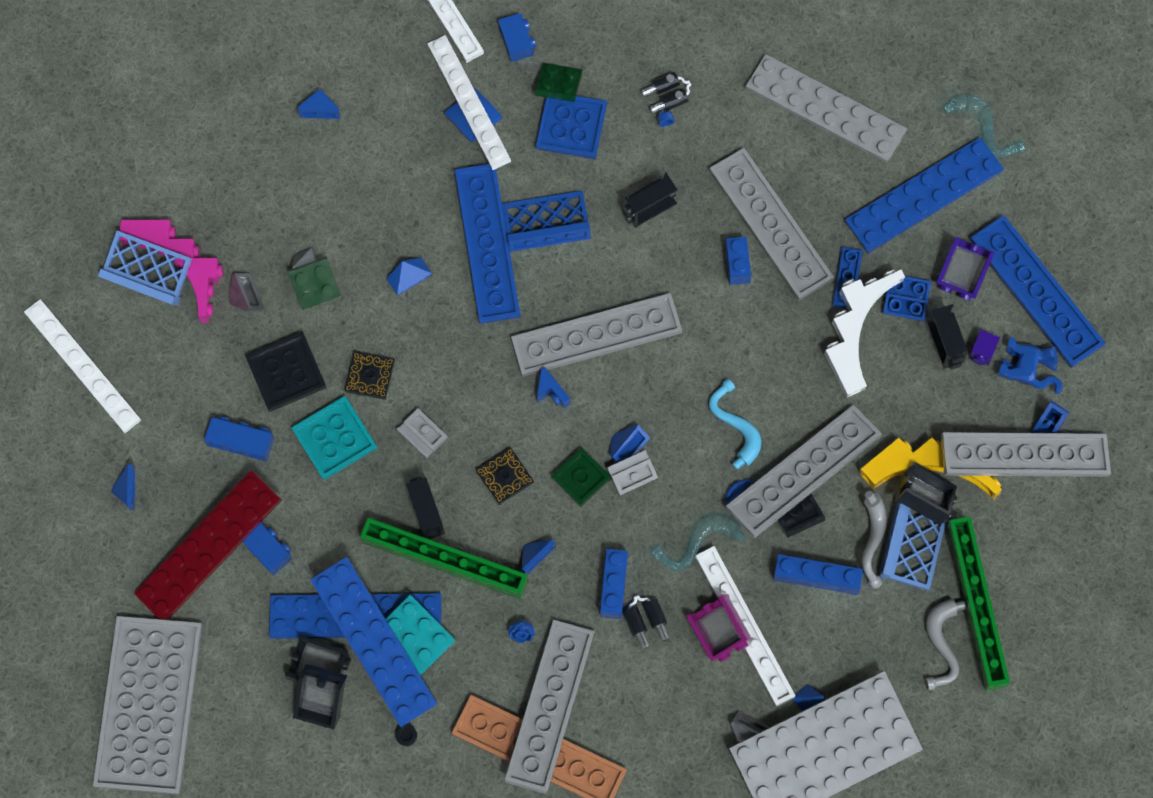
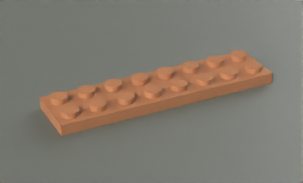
[451,695,627,798]

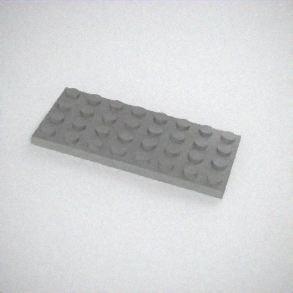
[93,616,203,795]
[728,671,923,798]

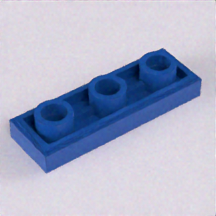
[833,247,863,308]

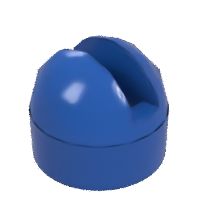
[658,110,675,127]

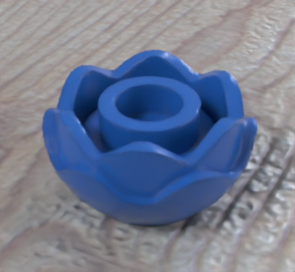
[508,620,535,643]

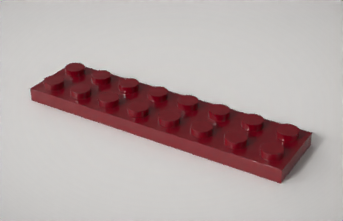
[134,470,282,620]

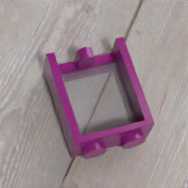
[686,594,753,663]

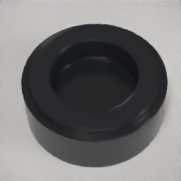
[395,724,417,747]

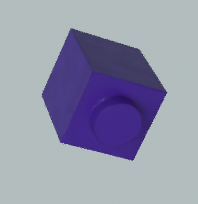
[969,330,1000,365]

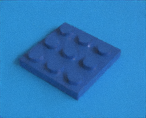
[536,96,607,160]

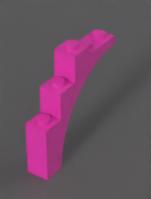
[120,220,223,323]

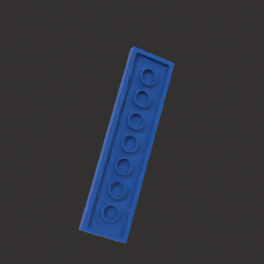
[845,137,1004,254]
[455,164,521,324]
[970,215,1106,368]
[310,557,438,727]
[269,593,442,639]

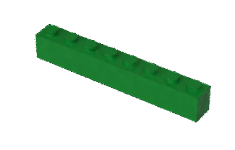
[947,516,1010,691]
[360,518,529,600]

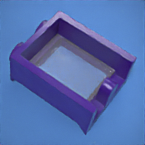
[937,237,995,301]

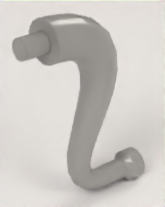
[862,491,887,589]
[925,599,967,691]

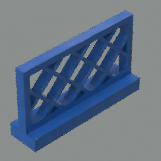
[502,191,591,252]

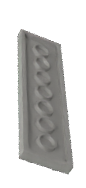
[745,54,907,163]
[709,148,834,301]
[511,293,682,377]
[726,405,882,538]
[941,432,1111,477]
[505,620,595,794]

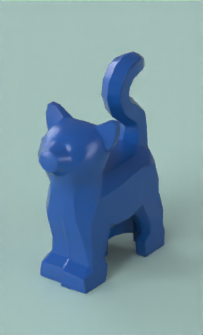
[998,337,1063,394]

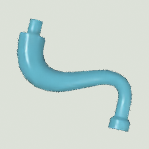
[709,378,762,470]

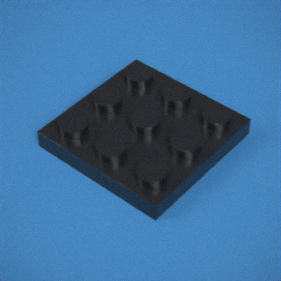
[245,331,327,412]

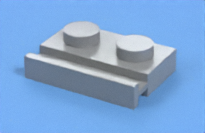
[397,408,448,459]
[607,450,658,495]

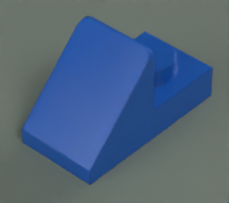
[537,367,571,408]

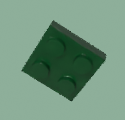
[535,63,583,102]
[288,257,341,310]
[551,448,611,507]

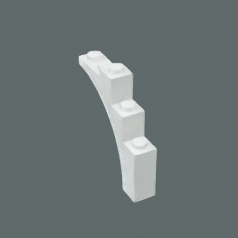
[824,269,905,398]

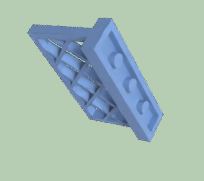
[98,230,193,305]
[878,504,946,591]

